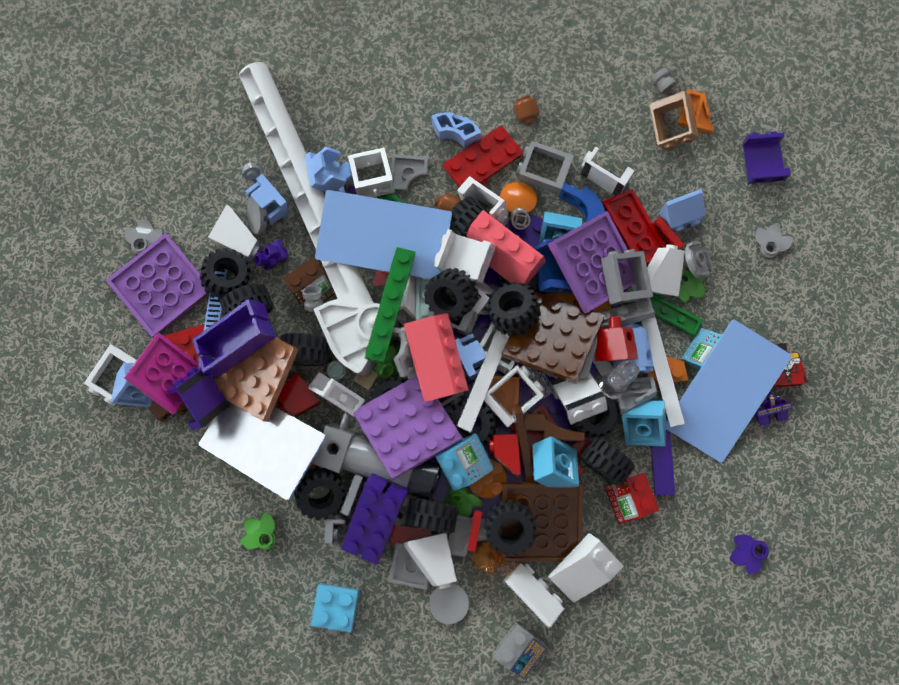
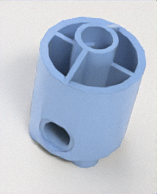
[613,323,654,377]

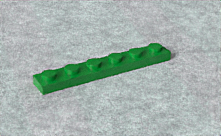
[364,247,416,364]

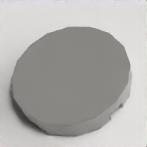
[247,197,267,234]
[685,240,711,279]
[429,583,469,624]

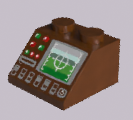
[282,258,335,314]

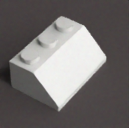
[503,563,564,628]

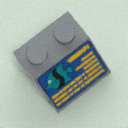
[492,622,548,680]

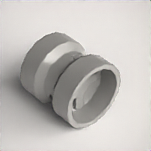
[651,68,677,94]
[510,207,530,230]
[302,286,323,312]

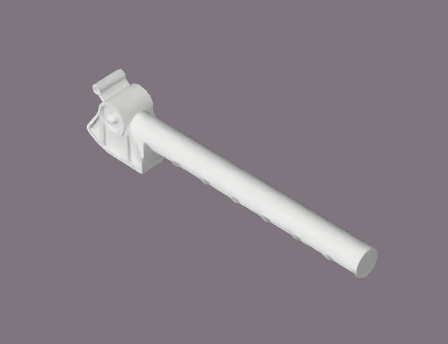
[239,62,405,378]

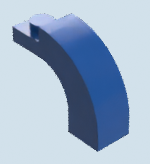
[559,183,605,223]

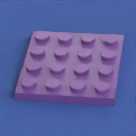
[548,211,635,314]
[106,233,209,338]
[353,376,462,480]

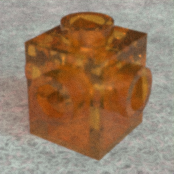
[473,543,505,573]

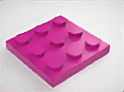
[124,333,199,414]

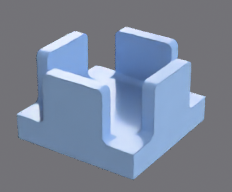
[305,147,352,193]
[245,174,289,225]
[455,333,486,382]

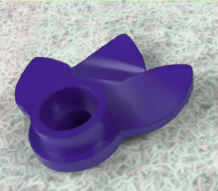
[730,534,769,574]

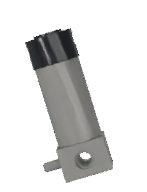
[313,413,441,500]

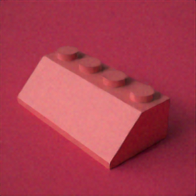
[466,210,546,286]
[404,313,468,402]

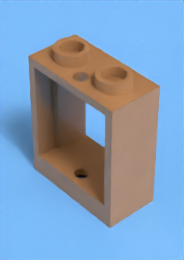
[649,91,699,150]

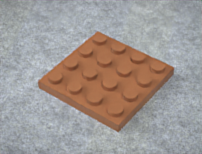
[215,337,299,422]

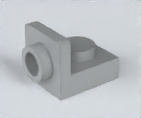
[324,515,347,544]

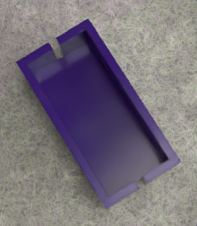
[192,299,276,377]
[341,473,409,565]

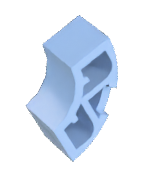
[431,112,481,148]

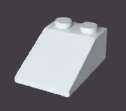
[548,533,624,603]

